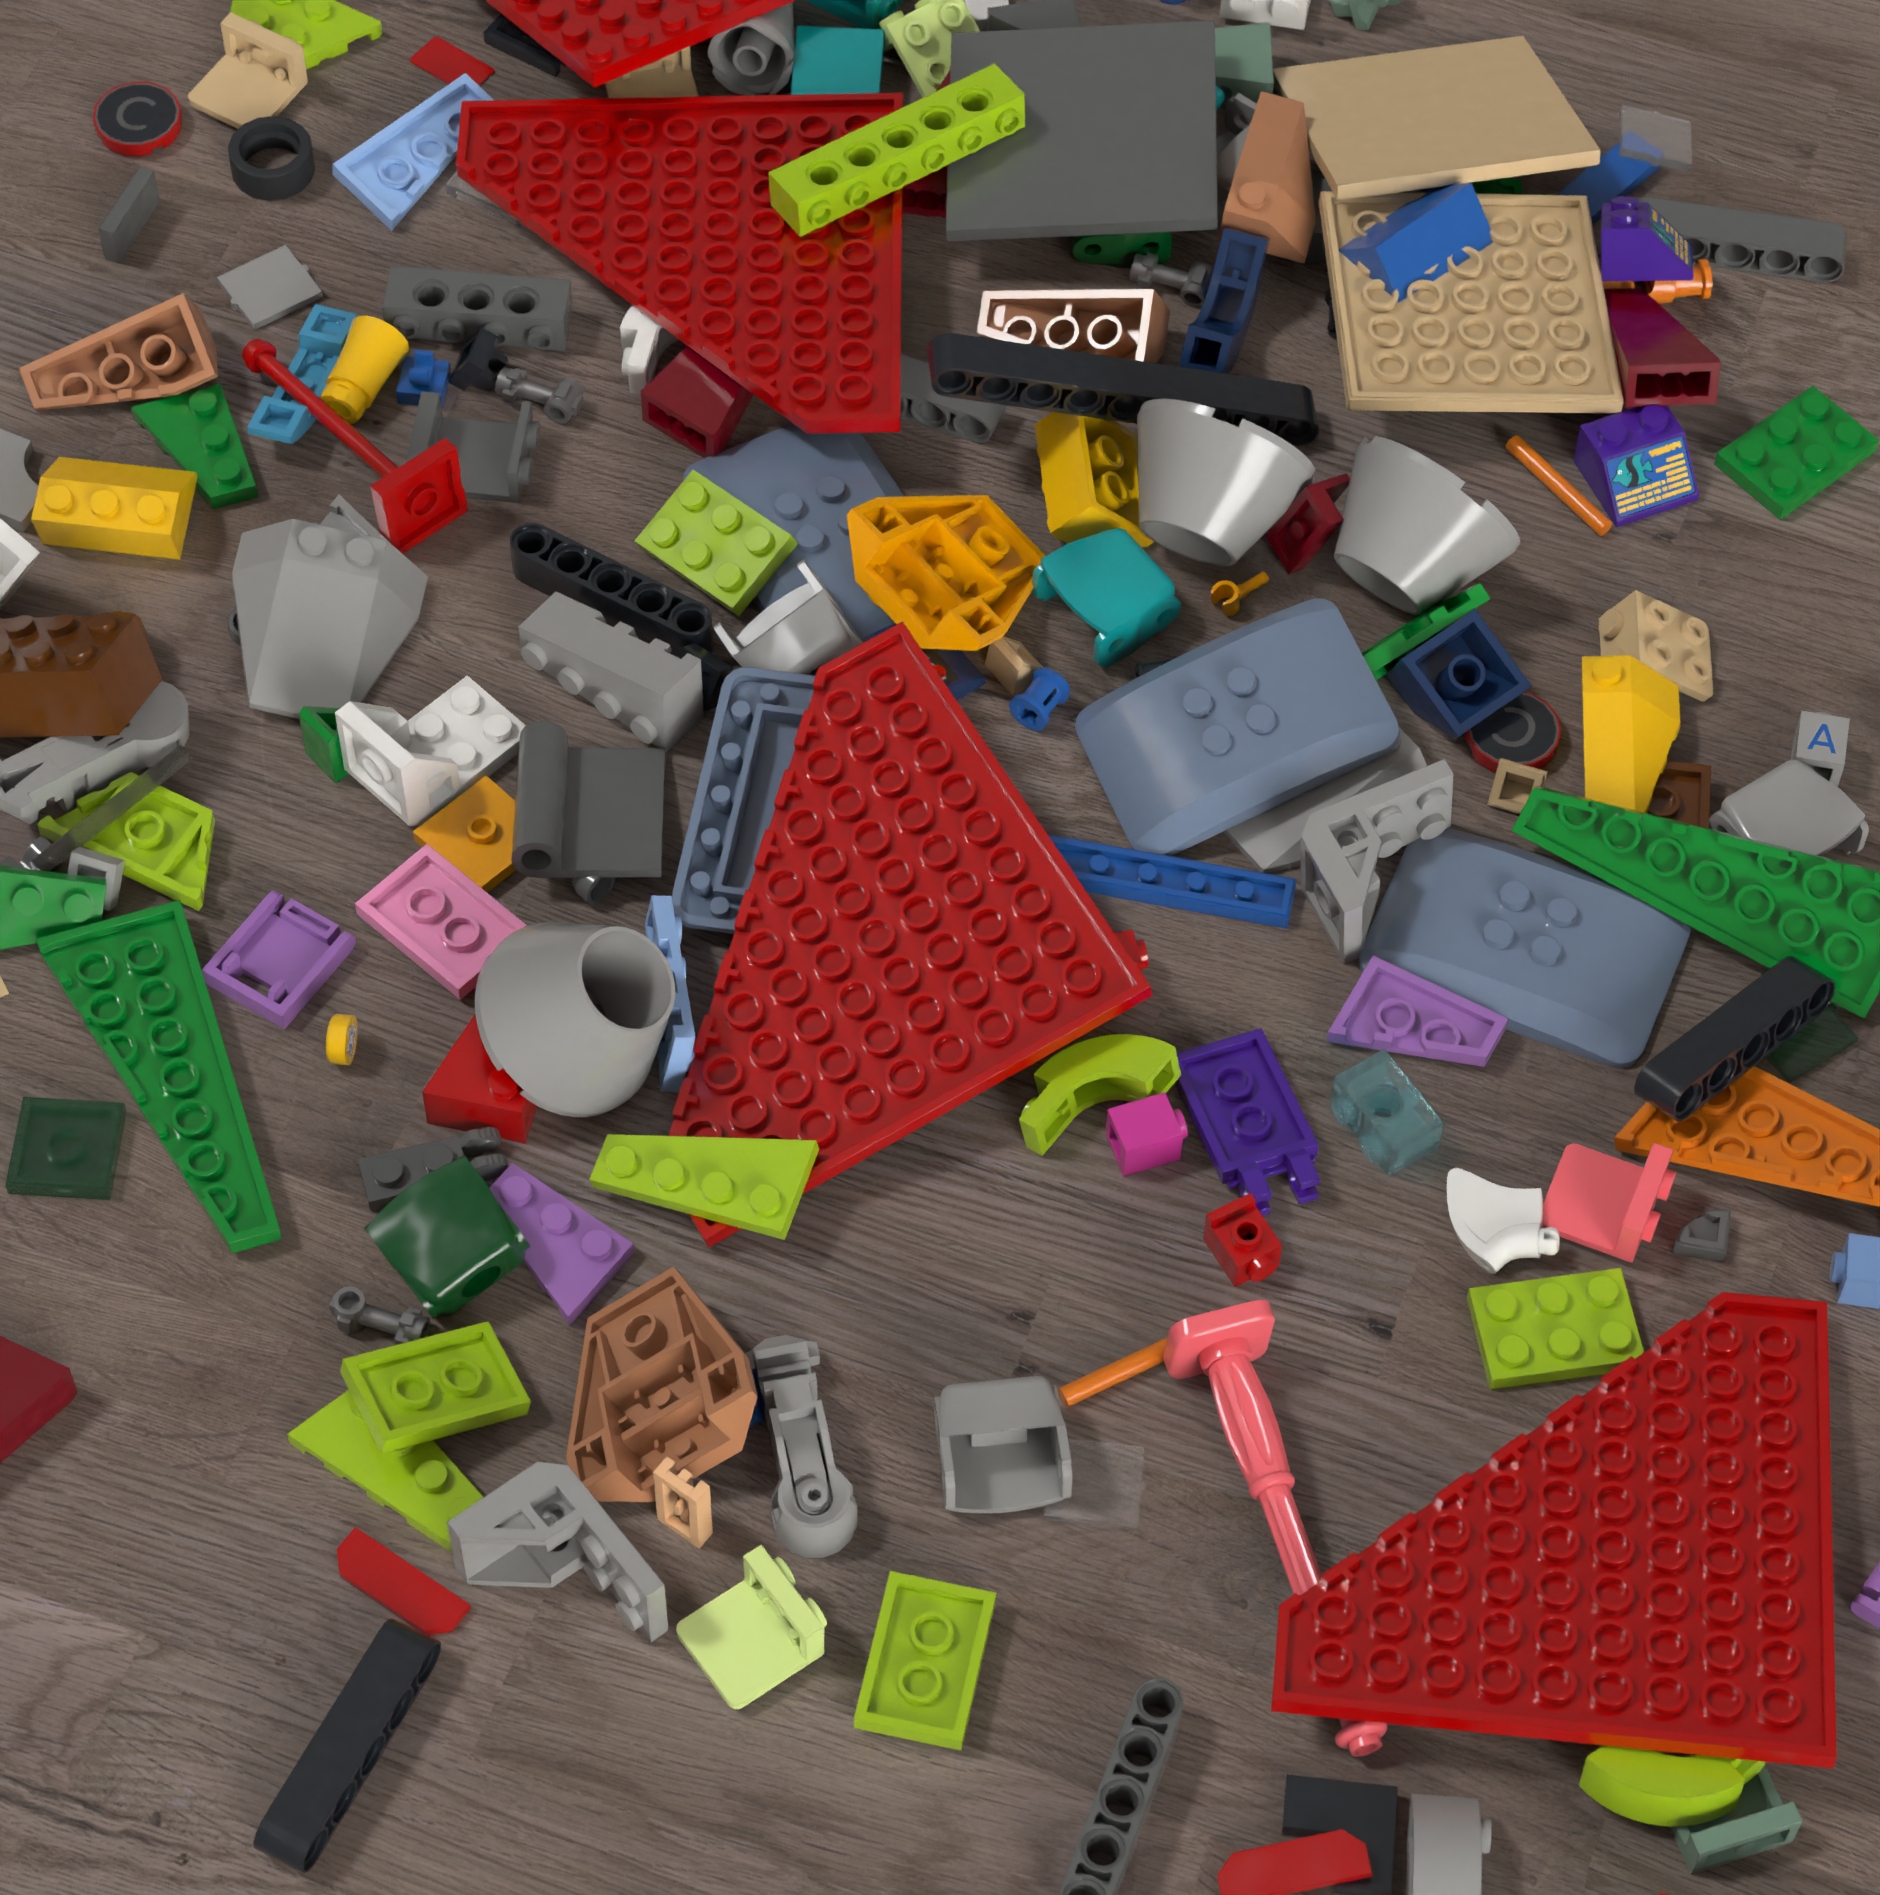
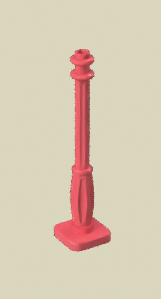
[1163,1300,1387,1757]

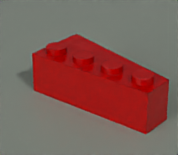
[422,1014,538,1144]

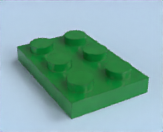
[1714,385,1879,520]

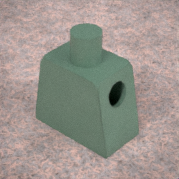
[1215,23,1274,109]

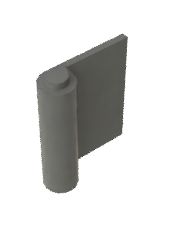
[511,720,666,878]

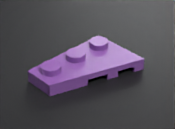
[1327,955,1508,1067]
[490,1163,634,1327]

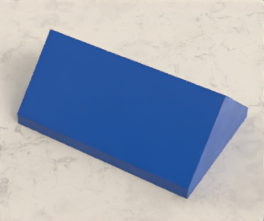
[1339,183,1493,302]

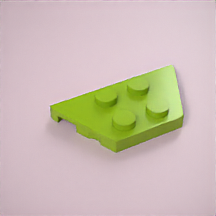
[230,0,382,70]
[38,772,215,911]

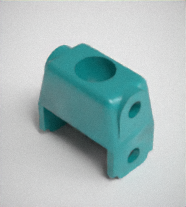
[1032,528,1182,669]

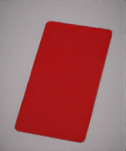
[409,36,495,85]

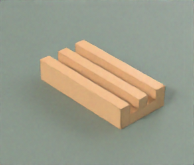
[653,1457,713,1549]

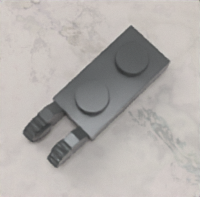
[358,1126,509,1212]

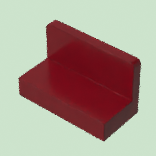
[1266,473,1350,574]

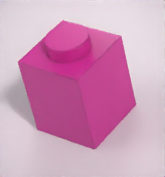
[1105,1092,1188,1177]

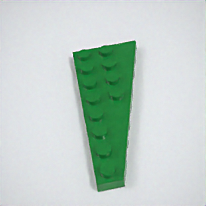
[1511,786,1880,1019]
[36,900,282,1254]

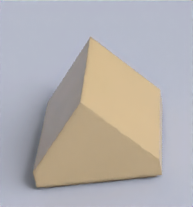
[984,636,1043,696]
[1487,758,1548,814]

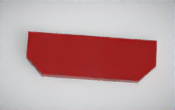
[337,1527,471,1635]
[1217,1829,1373,1895]

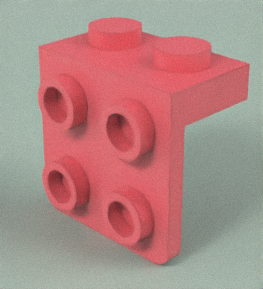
[1542,1143,1677,1263]

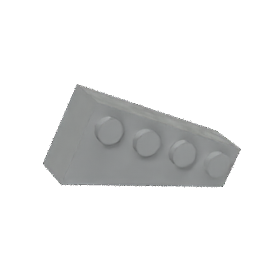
[518,591,704,753]

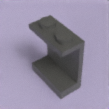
[405,391,540,503]

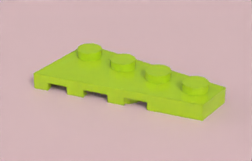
[589,1134,819,1240]
[287,1390,483,1554]

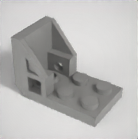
[1301,759,1454,964]
[447,1461,668,1642]

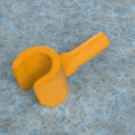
[1211,571,1269,616]

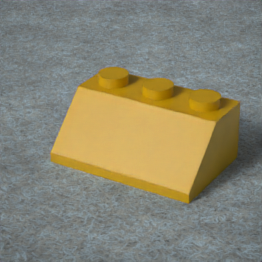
[1034,412,1154,547]
[31,457,198,560]

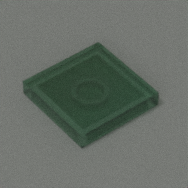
[5,1097,127,1200]

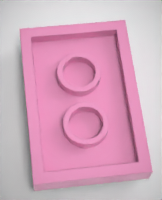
[355,844,527,1000]

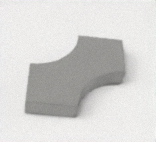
[0,429,39,532]

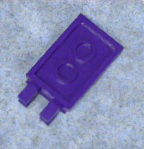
[1175,1028,1320,1216]

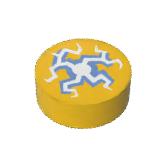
[326,1013,358,1066]

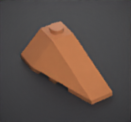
[1217,91,1316,263]
[977,289,1170,363]
[19,293,218,411]

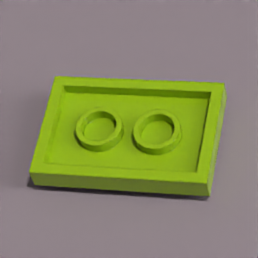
[635,470,798,616]
[1467,1268,1644,1390]
[340,1321,531,1454]
[854,1571,996,1751]

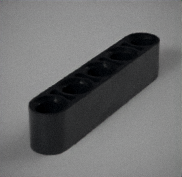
[510,523,713,658]
[1634,956,1836,1121]
[253,1618,441,1873]

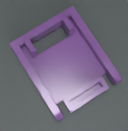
[202,890,356,1030]

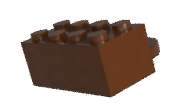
[0,611,163,738]

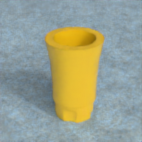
[320,316,410,424]

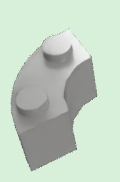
[1407,1794,1491,1895]

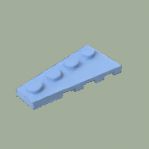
[332,73,494,231]
[645,895,695,1092]

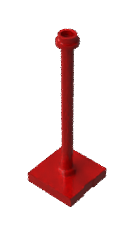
[242,339,468,554]

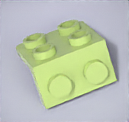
[879,0,981,98]
[676,1545,827,1709]

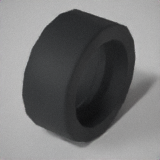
[228,116,315,201]

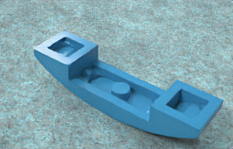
[247,304,358,444]

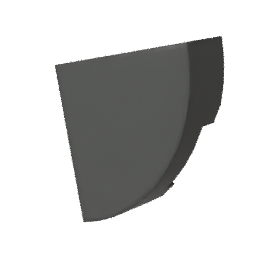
[1672,1209,1731,1262]

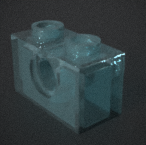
[1330,1049,1444,1176]

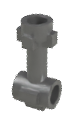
[1130,253,1214,307]
[495,368,584,424]
[329,1286,430,1345]

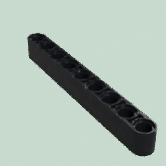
[927,333,1319,446]

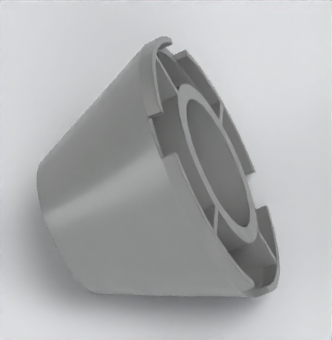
[1137,399,1316,566]
[1334,436,1520,615]
[475,922,675,1117]

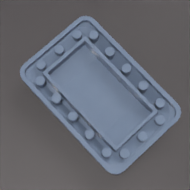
[683,424,904,639]
[1075,598,1400,856]
[671,667,815,934]
[1358,828,1691,1069]

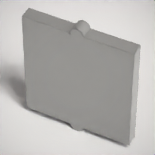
[217,245,323,330]

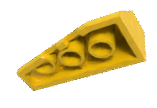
[1582,655,1680,813]

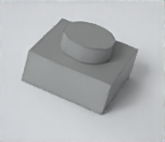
[68,847,125,911]

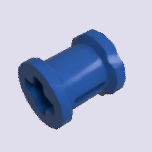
[1009,667,1070,731]

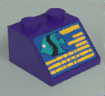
[1601,196,1693,282]
[1573,405,1699,528]

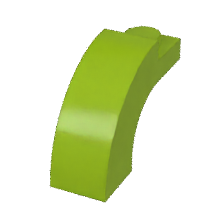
[1019,1034,1181,1156]
[1579,1745,1765,1827]

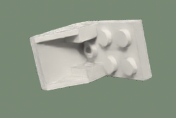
[335,676,526,826]

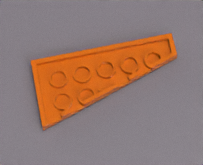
[1614,1066,1880,1207]

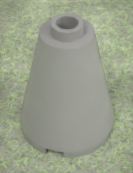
[707,2,794,96]

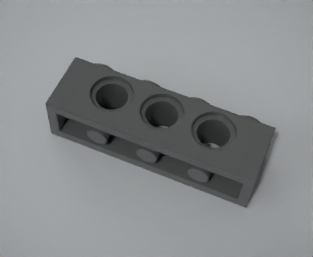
[382,266,573,351]

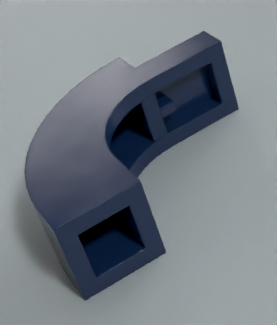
[1179,227,1270,374]

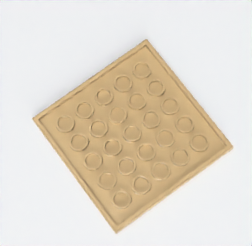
[1273,36,1600,200]
[1319,191,1624,413]

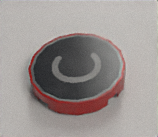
[93,82,183,156]
[1463,691,1561,773]

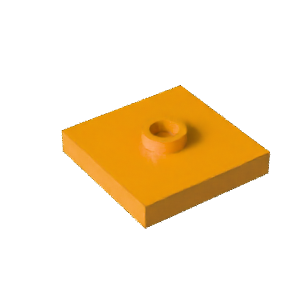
[413,776,516,893]

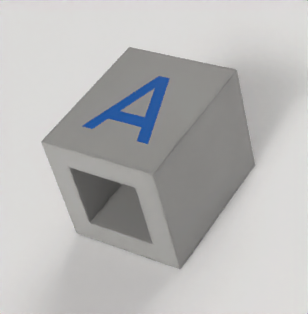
[1791,710,1850,787]

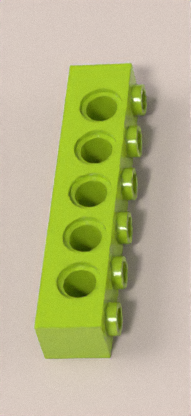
[768,63,1025,237]

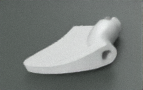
[1446,1168,1560,1274]

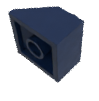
[1386,609,1532,739]

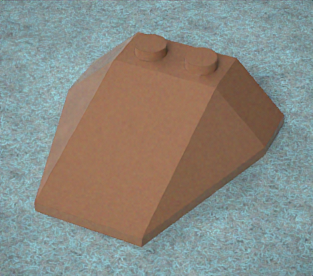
[566,1266,758,1502]

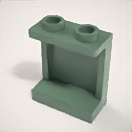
[1658,1751,1802,1875]

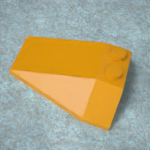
[847,495,1046,651]

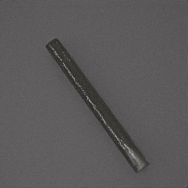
[29,745,192,872]

